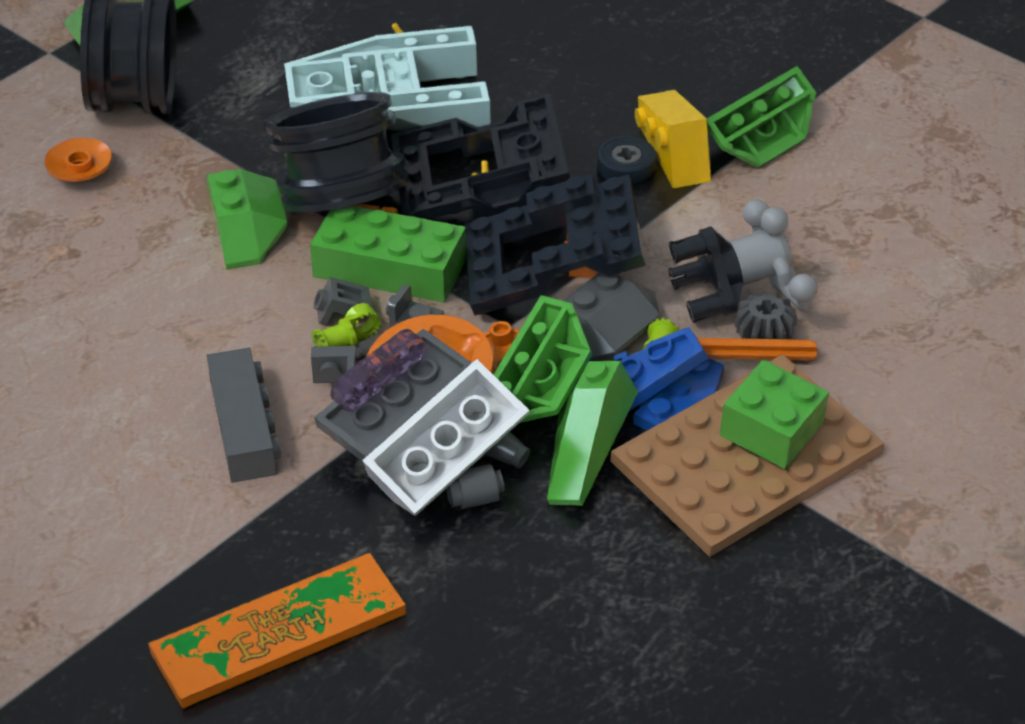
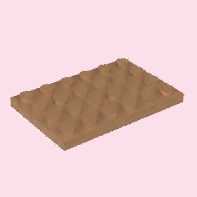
[610,354,884,557]

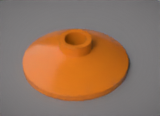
[45,138,112,182]

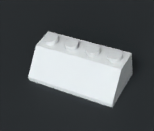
[362,359,530,516]

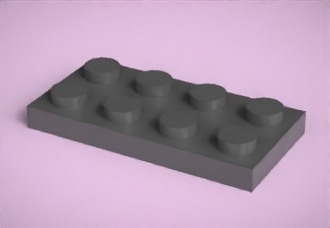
[314,329,472,462]

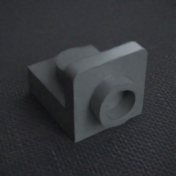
[314,277,372,326]
[386,284,444,328]
[311,346,364,389]

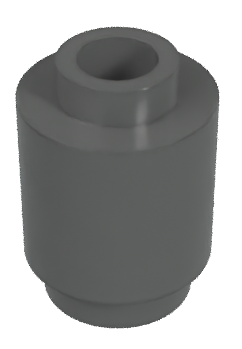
[446,464,504,509]

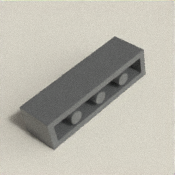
[207,347,281,483]

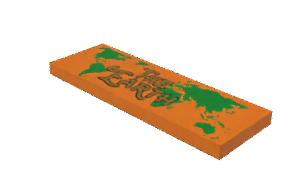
[148,553,406,709]

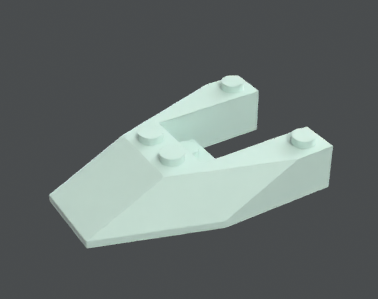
[284,26,491,131]

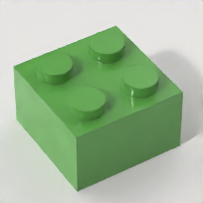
[719,359,829,469]

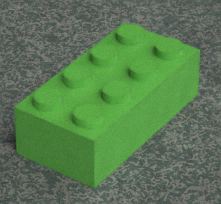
[310,206,467,303]

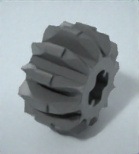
[735,291,797,340]

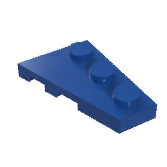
[614,327,709,411]
[633,359,724,430]

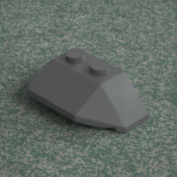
[563,272,660,361]

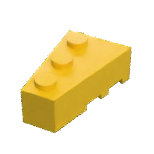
[635,90,711,189]

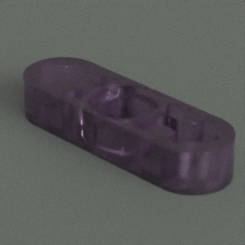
[331,329,426,411]

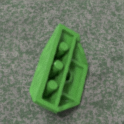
[707,66,816,168]
[206,169,288,270]
[493,295,593,423]

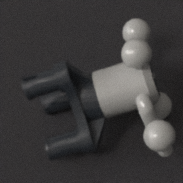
[668,199,817,323]

